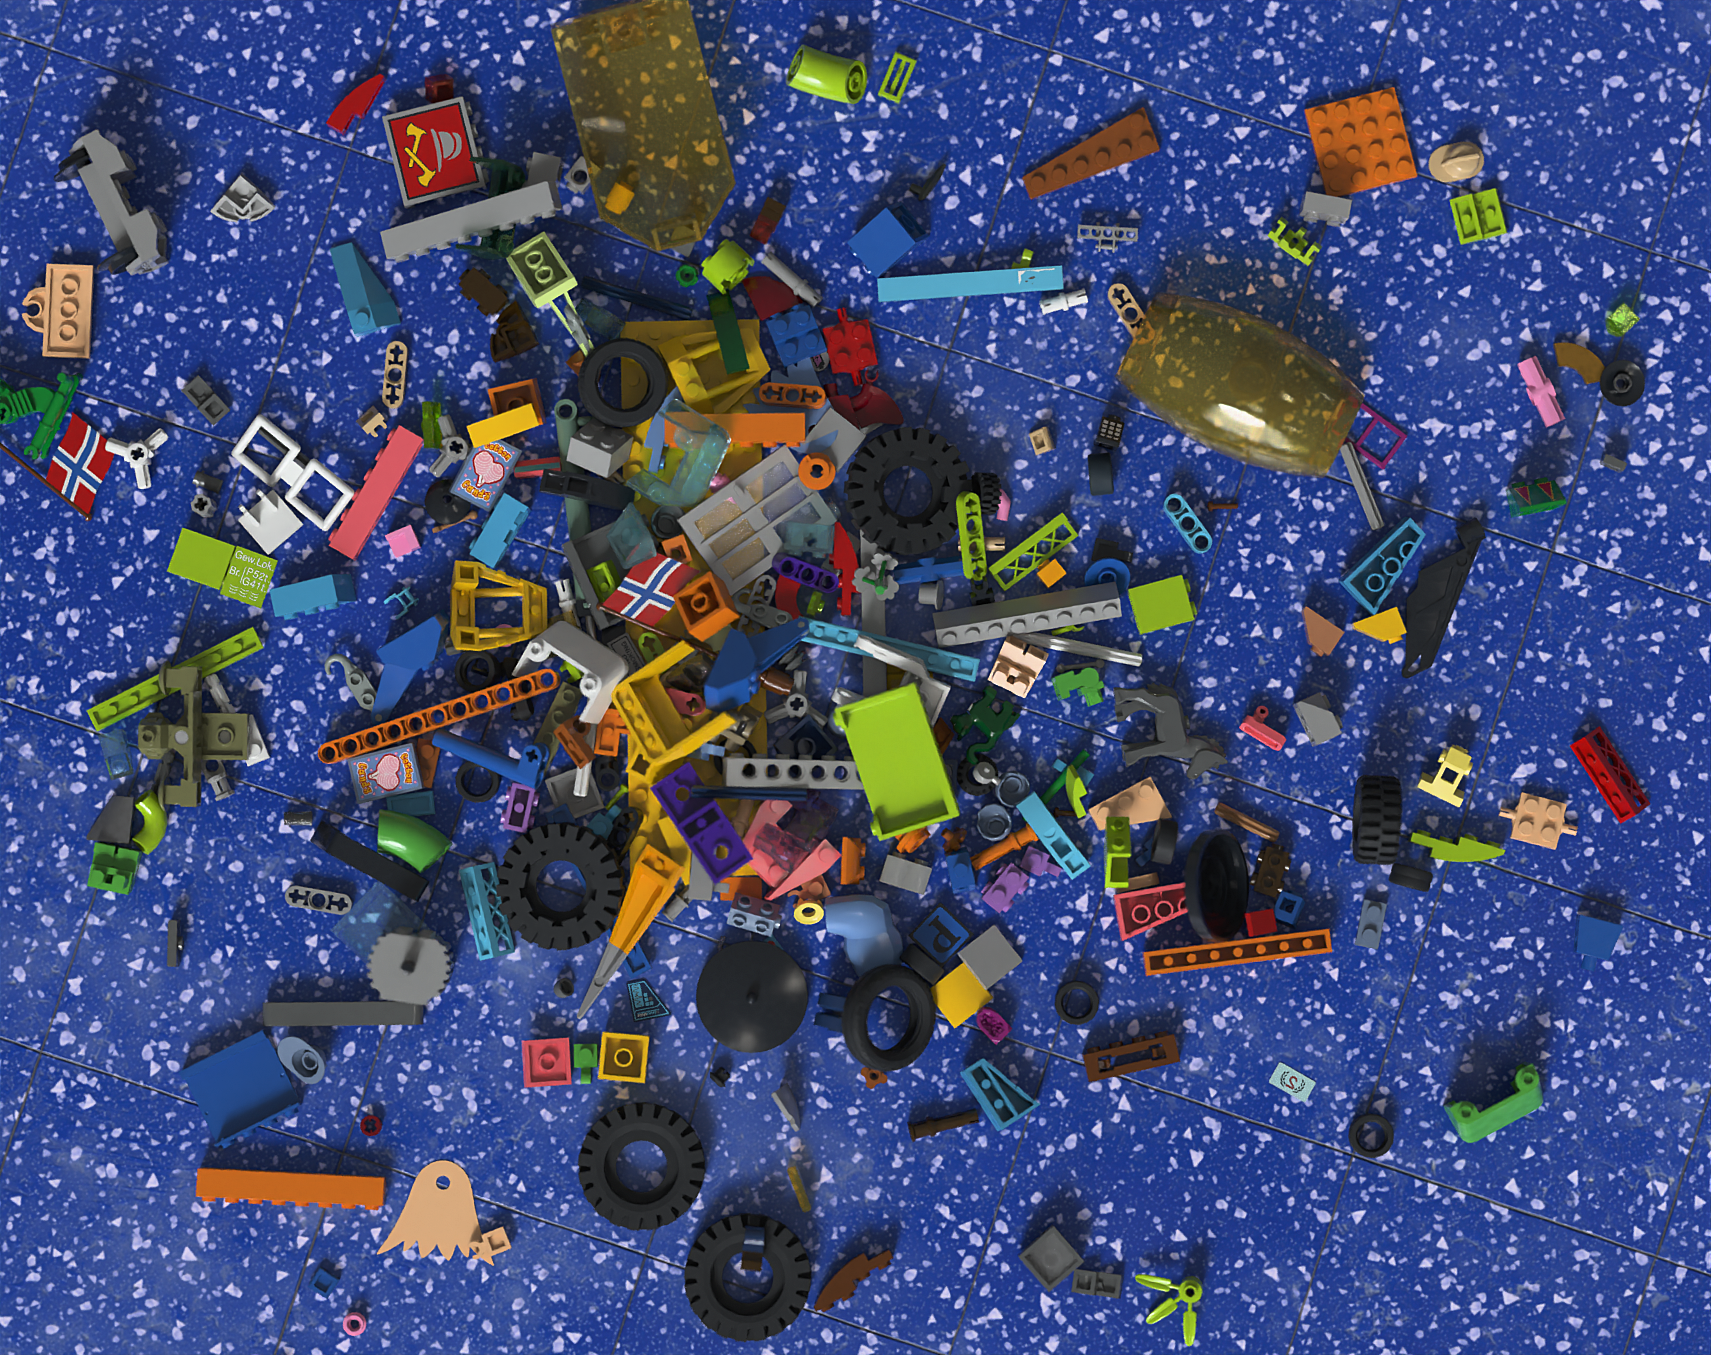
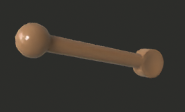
[432,510,478,534]

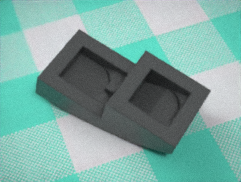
[181,374,230,426]
[1071,1269,1124,1299]

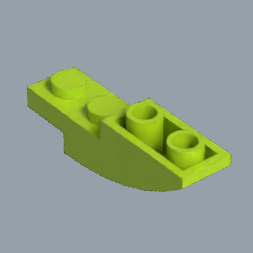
[1408,829,1505,862]

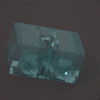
[783,522,835,558]

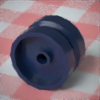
[813,992,847,1033]

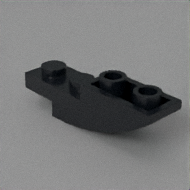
[539,469,636,512]

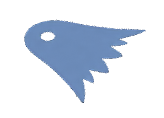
[741,357,838,454]

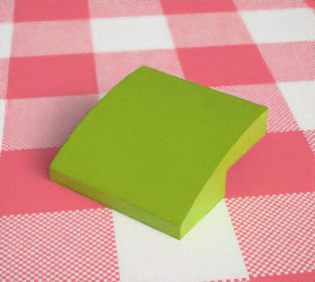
[1449,188,1508,245]

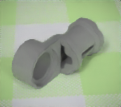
[201,759,235,801]

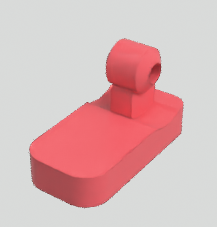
[1239,706,1286,751]

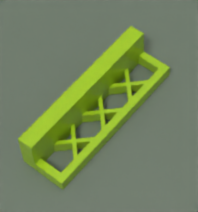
[988,512,1079,592]

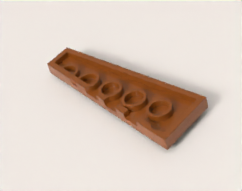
[1022,107,1160,200]

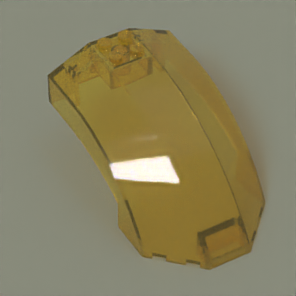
[550,0,736,251]

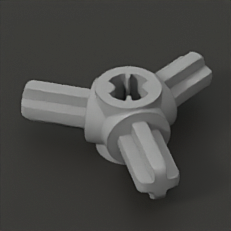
[429,415,473,477]
[764,670,828,728]

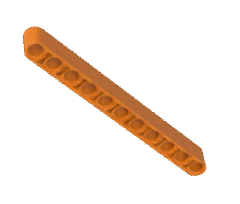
[318,669,561,764]

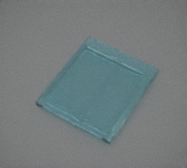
[331,881,438,965]

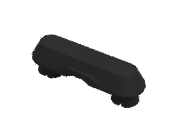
[499,657,534,721]

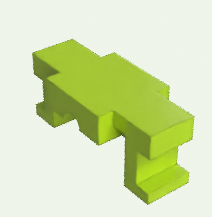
[1267,217,1322,266]

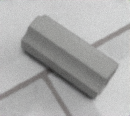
[191,494,217,518]

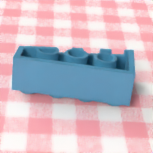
[1338,517,1426,615]

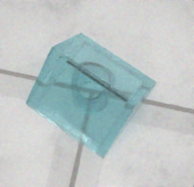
[606,503,657,569]

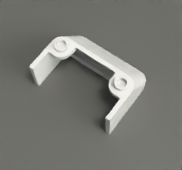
[512,621,629,724]

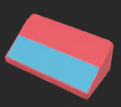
[514,457,561,479]

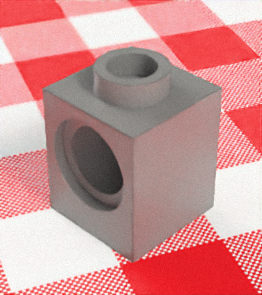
[564,156,600,195]

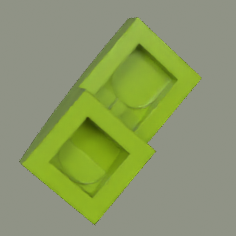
[1066,765,1087,819]

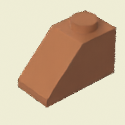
[1301,606,1344,657]

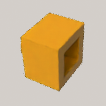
[1036,559,1066,589]

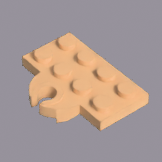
[22,264,94,359]

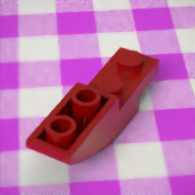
[829,522,861,617]

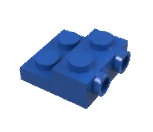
[766,304,827,368]

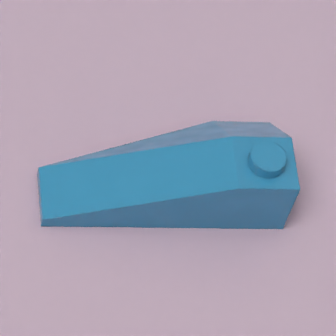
[330,242,401,337]

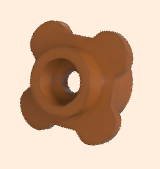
[861,1067,888,1089]

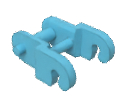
[384,586,419,620]

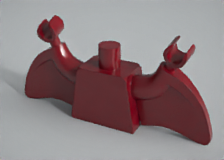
[777,367,904,445]

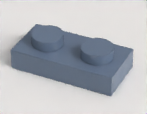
[1354,899,1387,950]

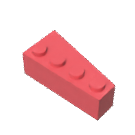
[1113,882,1187,941]

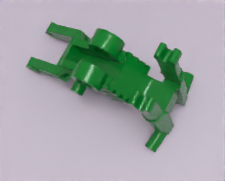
[0,373,83,459]

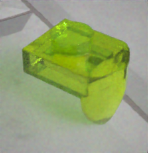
[1605,302,1640,337]

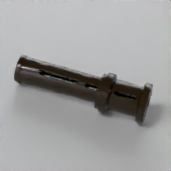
[907,1108,979,1142]

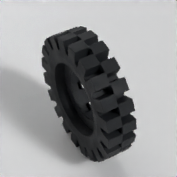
[844,427,973,555]
[496,822,626,951]
[578,1102,705,1231]
[684,1213,811,1342]

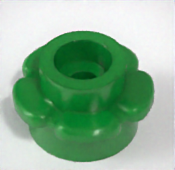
[676,264,698,287]

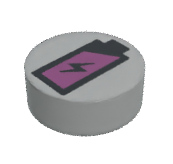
[810,352,829,372]

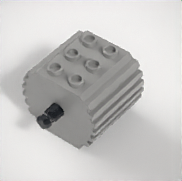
[367,926,454,1005]

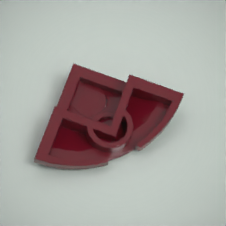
[742,276,803,321]

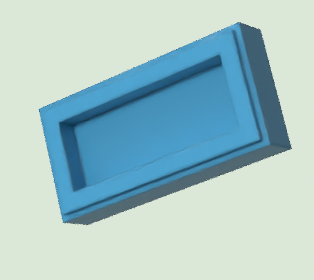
[386,791,436,817]

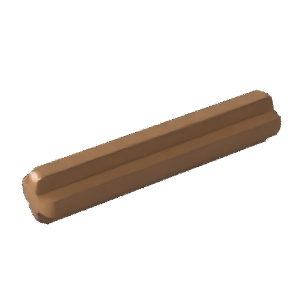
[1214,803,1280,842]

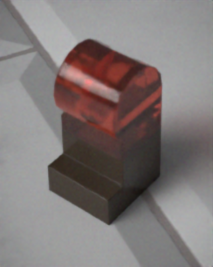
[750,197,786,245]

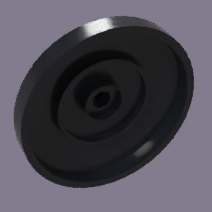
[1184,829,1249,942]
[696,940,808,1053]

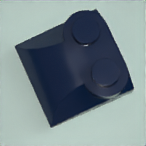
[773,714,838,775]

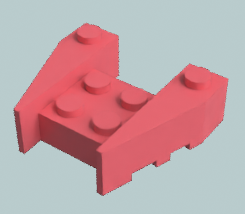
[742,800,842,900]

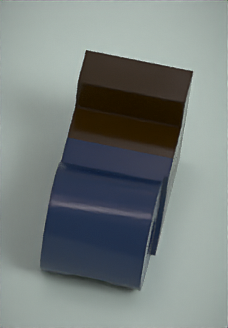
[740,1226,765,1272]

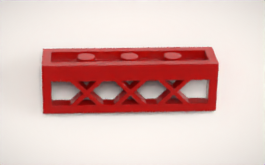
[1570,726,1650,824]

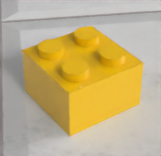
[598,1031,650,1083]

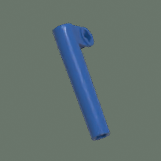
[432,728,550,789]

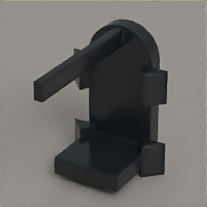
[471,659,489,677]

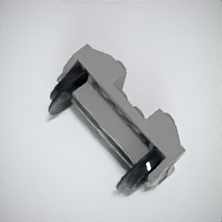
[53,129,168,275]

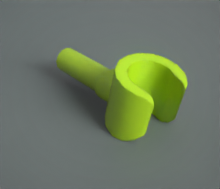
[1051,625,1084,636]

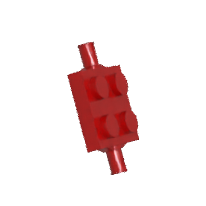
[822,308,878,386]

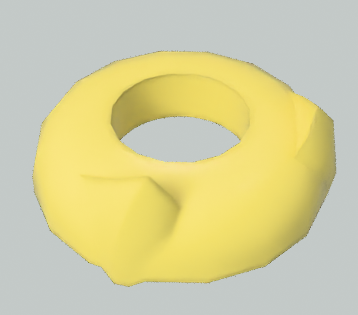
[794,898,824,924]

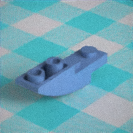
[644,387,685,474]

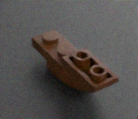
[814,1248,893,1313]

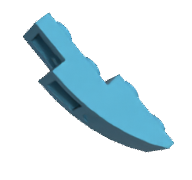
[1016,791,1091,880]

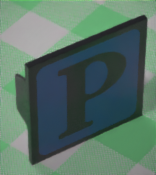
[908,902,974,968]

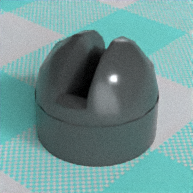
[553,978,574,998]

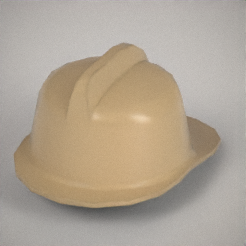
[1429,142,1484,182]

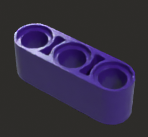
[772,552,839,593]

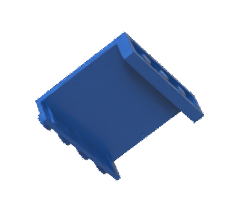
[179,1030,302,1149]

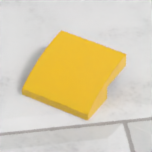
[930,962,994,1028]

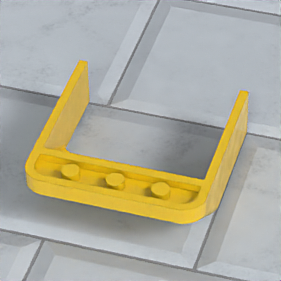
[611,640,737,765]

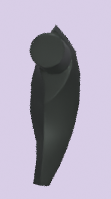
[909,163,946,201]

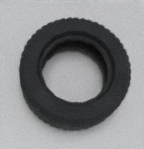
[578,338,669,427]

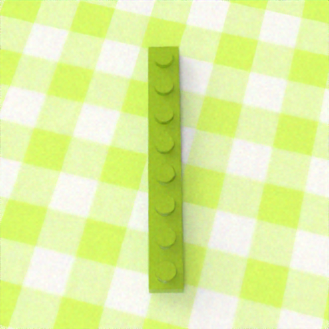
[87,627,264,731]

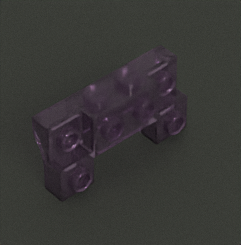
[753,788,839,874]

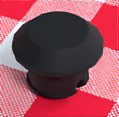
[710,1067,730,1087]

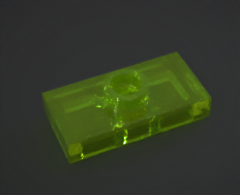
[421,401,443,449]
[806,591,825,618]

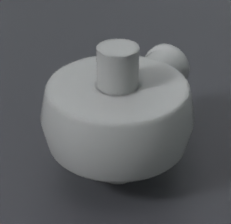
[973,762,1001,785]

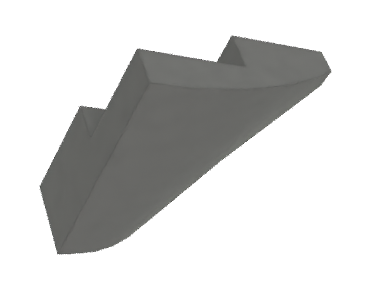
[86,795,136,844]

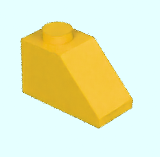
[1351,607,1407,644]

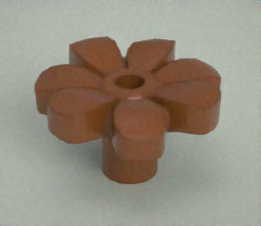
[941,827,967,853]

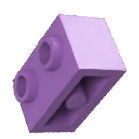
[500,783,540,833]
[981,863,1029,913]

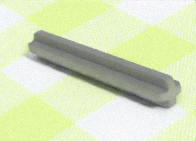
[1339,442,1384,530]

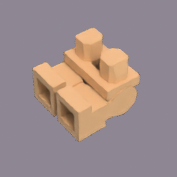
[988,636,1049,698]

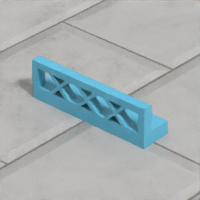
[459,862,515,961]

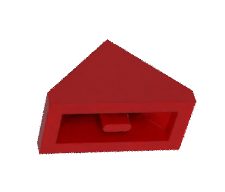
[1245,908,1277,937]

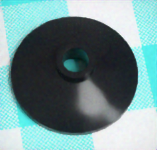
[1600,360,1645,406]
[425,479,471,525]

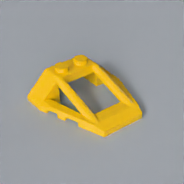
[657,328,771,414]
[450,560,547,651]

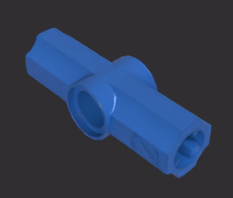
[893,555,964,585]

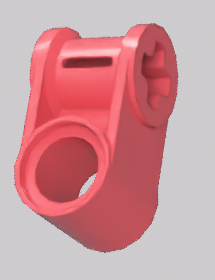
[665,688,706,716]

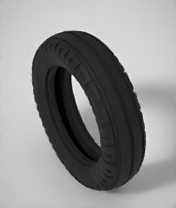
[841,964,936,1072]

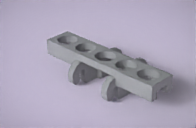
[1077,222,1138,253]

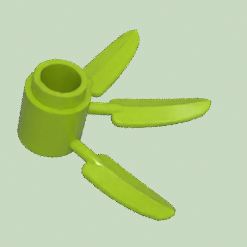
[1135,1274,1203,1346]

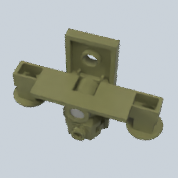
[138,660,250,812]

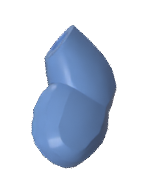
[825,894,904,977]

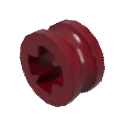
[360,1115,382,1136]

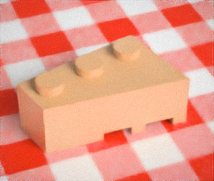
[1088,777,1172,830]

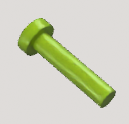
[605,784,629,811]

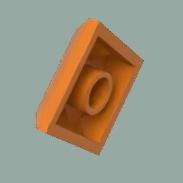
[841,837,866,885]

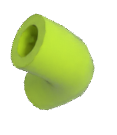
[132,789,168,855]

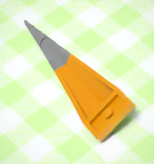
[577,844,685,1019]

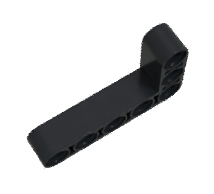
[310,820,429,902]

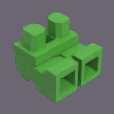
[1051,668,1104,707]
[87,841,143,895]

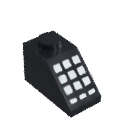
[1094,414,1125,451]

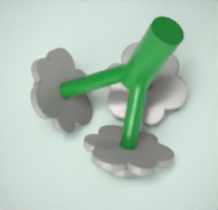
[852,552,899,601]

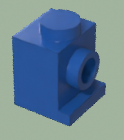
[1273,890,1305,929]

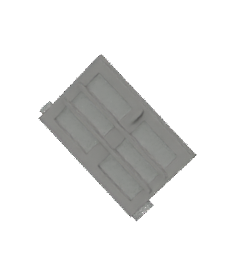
[677,444,842,596]

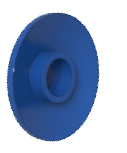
[1084,558,1130,595]

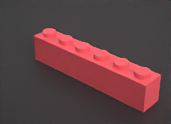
[328,425,425,561]

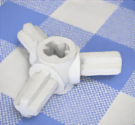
[105,428,169,489]

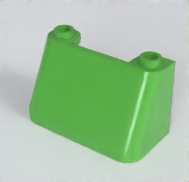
[1443,1061,1544,1143]

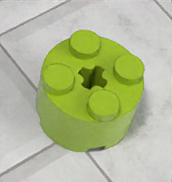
[701,239,755,294]

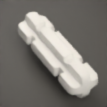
[204,674,235,713]

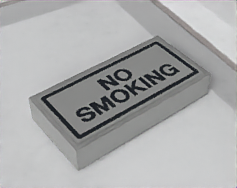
[606,633,646,679]

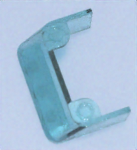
[625,399,730,508]

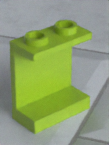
[1104,817,1131,888]

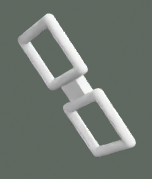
[231,414,354,531]

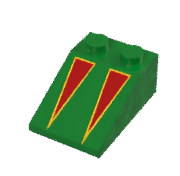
[1506,477,1567,518]

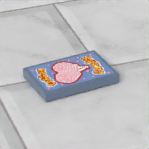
[449,439,522,512]
[347,743,425,804]

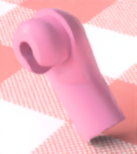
[996,489,1011,521]

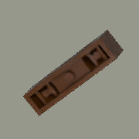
[1082,1030,1180,1082]

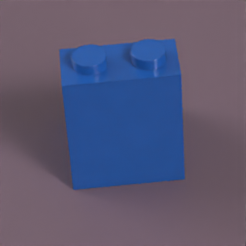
[847,201,930,278]

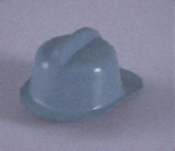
[278,1036,327,1084]

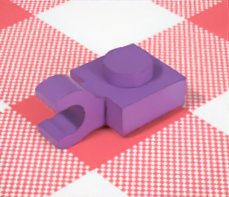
[1019,846,1062,877]

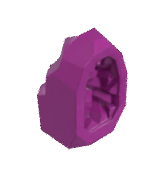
[976,1007,1012,1045]

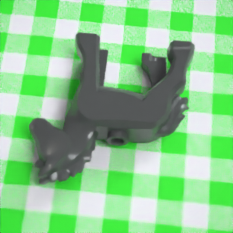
[1113,682,1228,780]

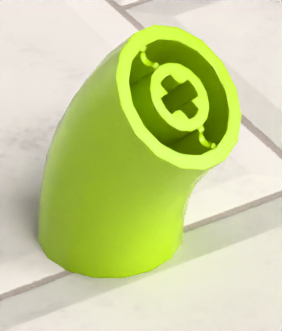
[786,45,867,104]

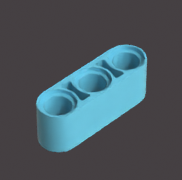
[1163,494,1212,554]

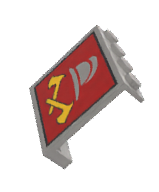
[382,96,490,209]

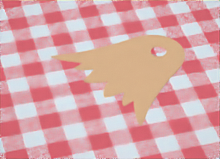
[377,1161,494,1266]

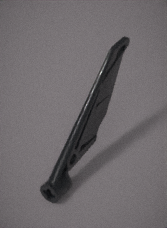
[1401,517,1486,679]

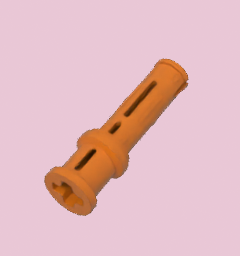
[970,823,1039,871]

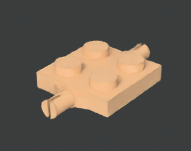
[1498,792,1578,850]

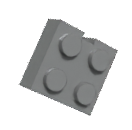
[1299,191,1352,227]

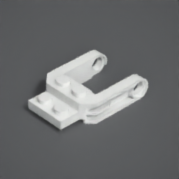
[831,635,951,728]

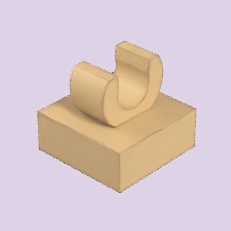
[356,406,387,437]

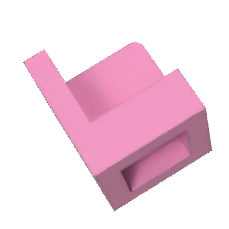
[385,525,421,558]

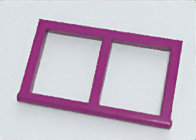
[1326,395,1407,470]

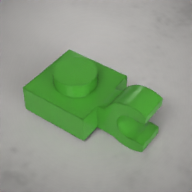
[574,1044,598,1084]

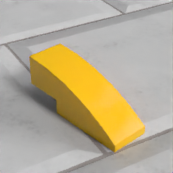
[467,403,540,448]

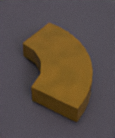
[1553,343,1605,385]

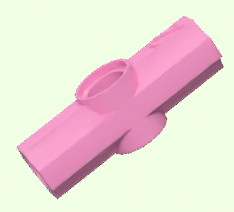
[1517,356,1565,428]

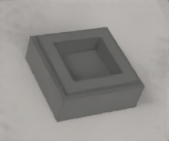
[1600,454,1627,473]

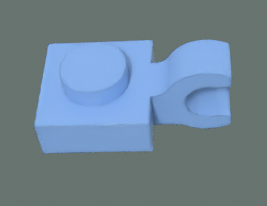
[687,740,725,761]

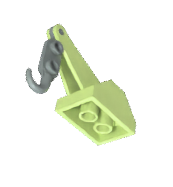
[505,232,595,357]

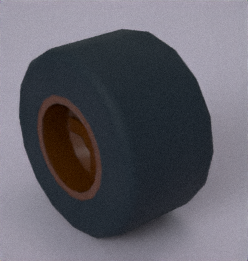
[1088,453,1114,496]

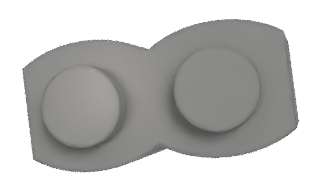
[879,851,932,895]

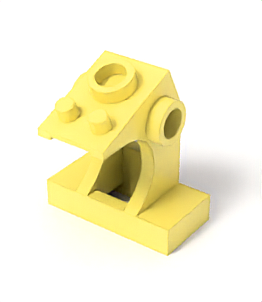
[1417,744,1473,807]

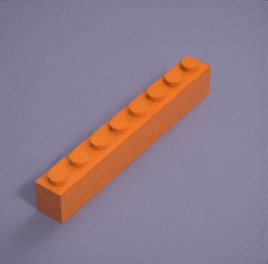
[1142,929,1332,976]
[196,1167,386,1210]

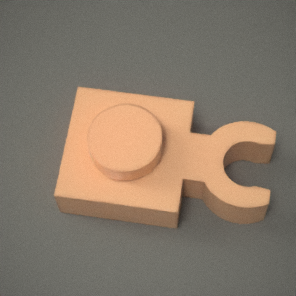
[468,1226,512,1259]

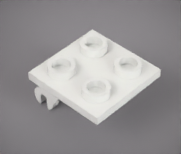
[238,489,303,555]

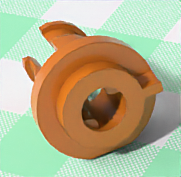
[798,453,836,490]
[895,826,931,853]

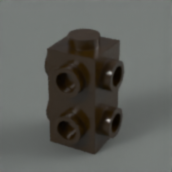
[458,267,509,318]
[1249,843,1292,898]

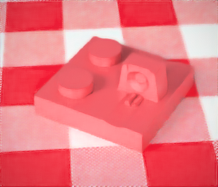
[522,1038,572,1088]

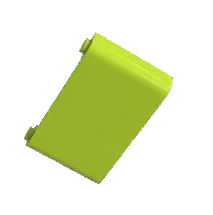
[833,681,960,841]

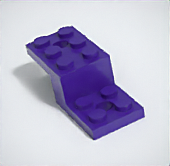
[650,762,754,885]

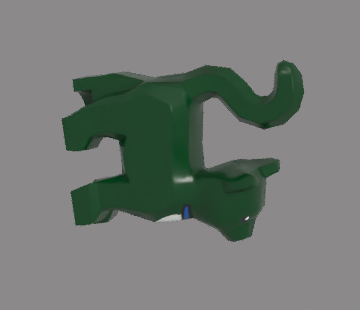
[950,685,1020,765]

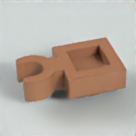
[787,874,831,908]

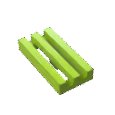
[878,52,917,104]

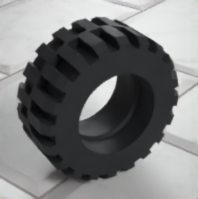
[1352,775,1402,865]

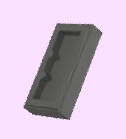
[167,920,184,967]

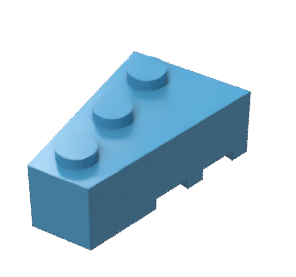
[469,493,531,570]
[270,574,356,620]
[959,1058,1040,1131]

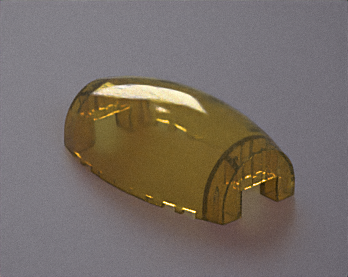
[1115,292,1365,478]

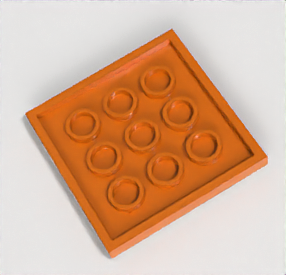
[1304,87,1417,197]

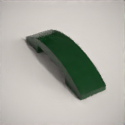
[706,289,750,375]

